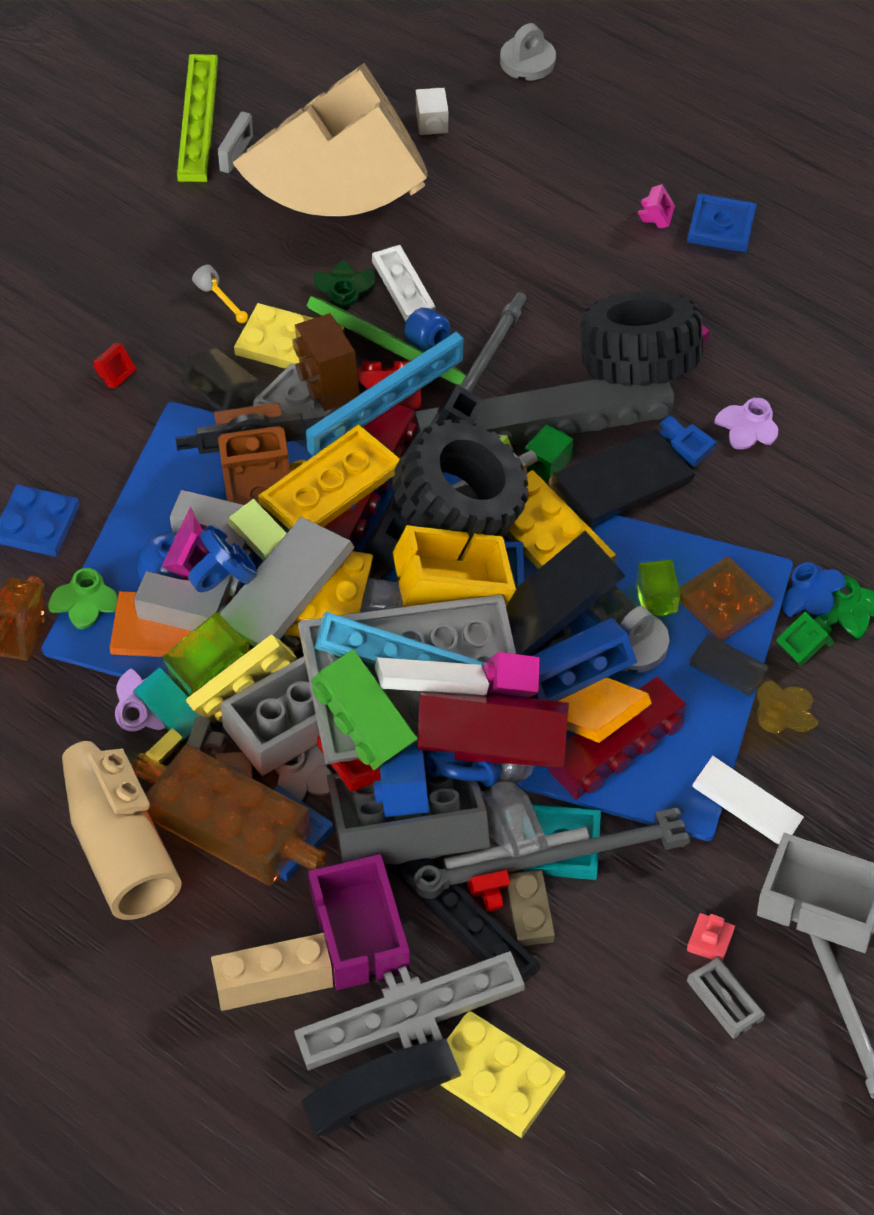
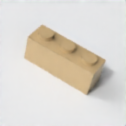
[211,933,333,1011]

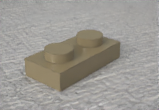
[507,870,555,946]

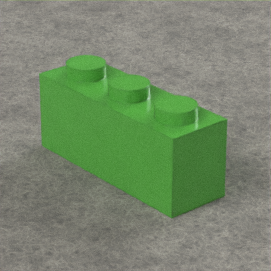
[310,649,418,770]

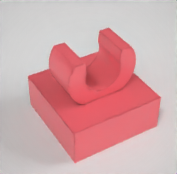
[687,913,735,962]

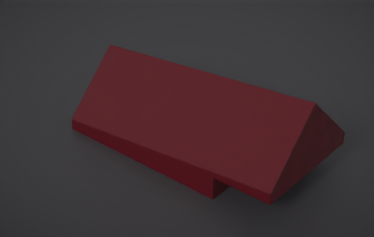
[418,691,569,768]

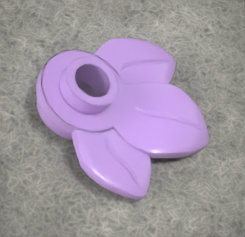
[714,398,778,450]
[115,668,170,732]

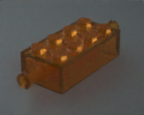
[131,743,327,886]

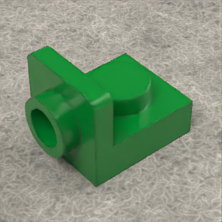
[776,612,834,667]

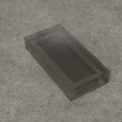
[689,635,769,697]

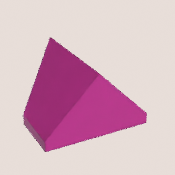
[161,506,209,580]

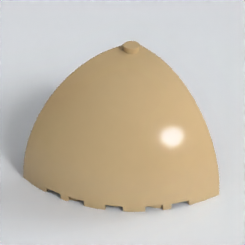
[232,63,427,216]

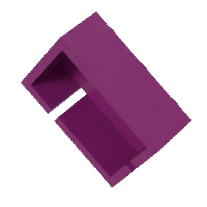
[308,854,410,991]

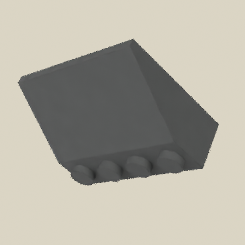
[327,764,490,865]

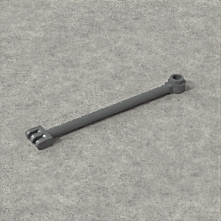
[414,808,690,899]

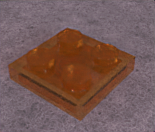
[676,556,774,642]

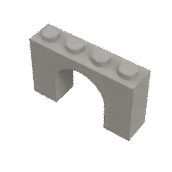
[134,490,253,637]

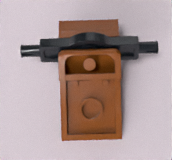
[175,403,324,528]

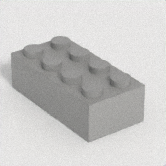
[221,656,320,776]

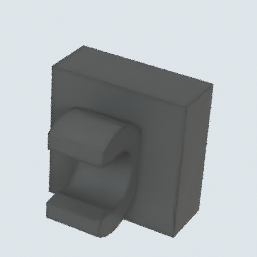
[186,716,226,767]

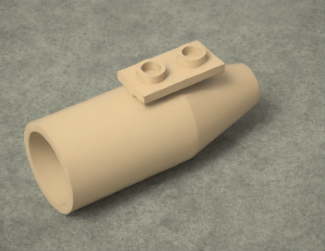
[62,741,182,920]

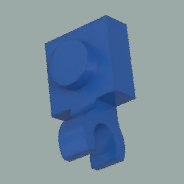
[659,416,717,467]

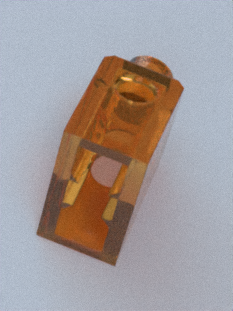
[0,576,46,661]

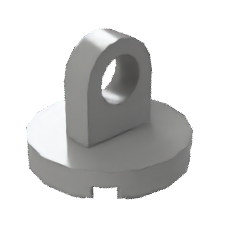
[500,23,556,81]
[609,606,670,673]

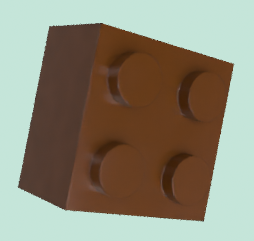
[292,313,359,412]

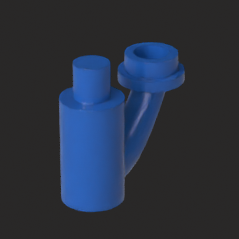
[424,751,501,787]

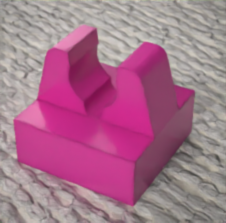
[638,184,675,229]

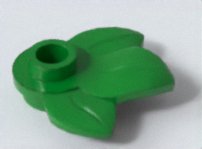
[821,575,874,639]

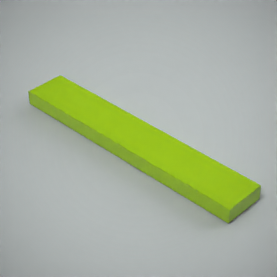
[177,54,218,182]

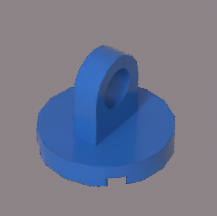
[188,525,257,593]

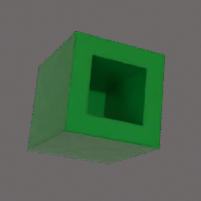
[524,424,573,483]

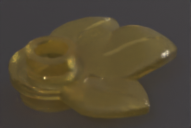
[756,681,819,733]

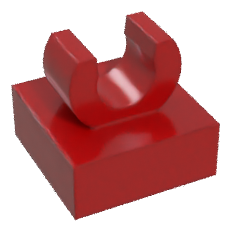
[93,343,137,388]
[467,870,510,912]

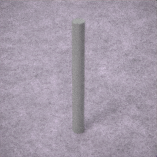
[443,827,589,871]

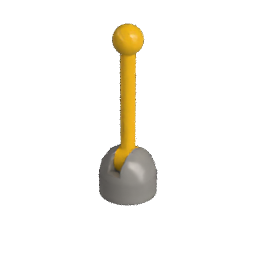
[192,264,248,323]

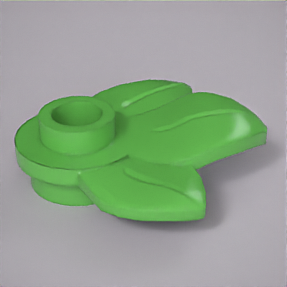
[48,568,118,630]

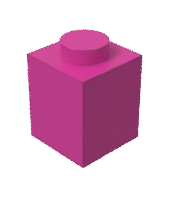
[483,652,540,698]

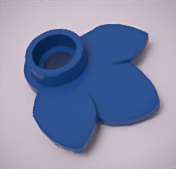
[782,562,846,617]

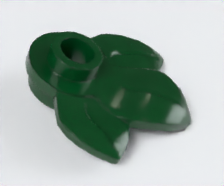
[314,261,375,307]

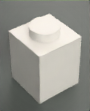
[416,88,449,135]

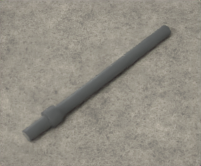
[460,292,527,392]

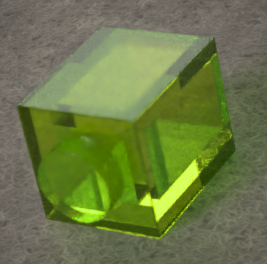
[636,559,680,616]

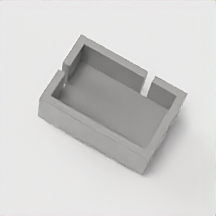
[757,833,874,953]

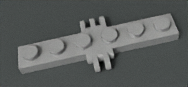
[294,951,525,1070]

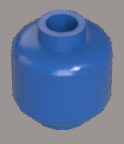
[404,307,450,352]

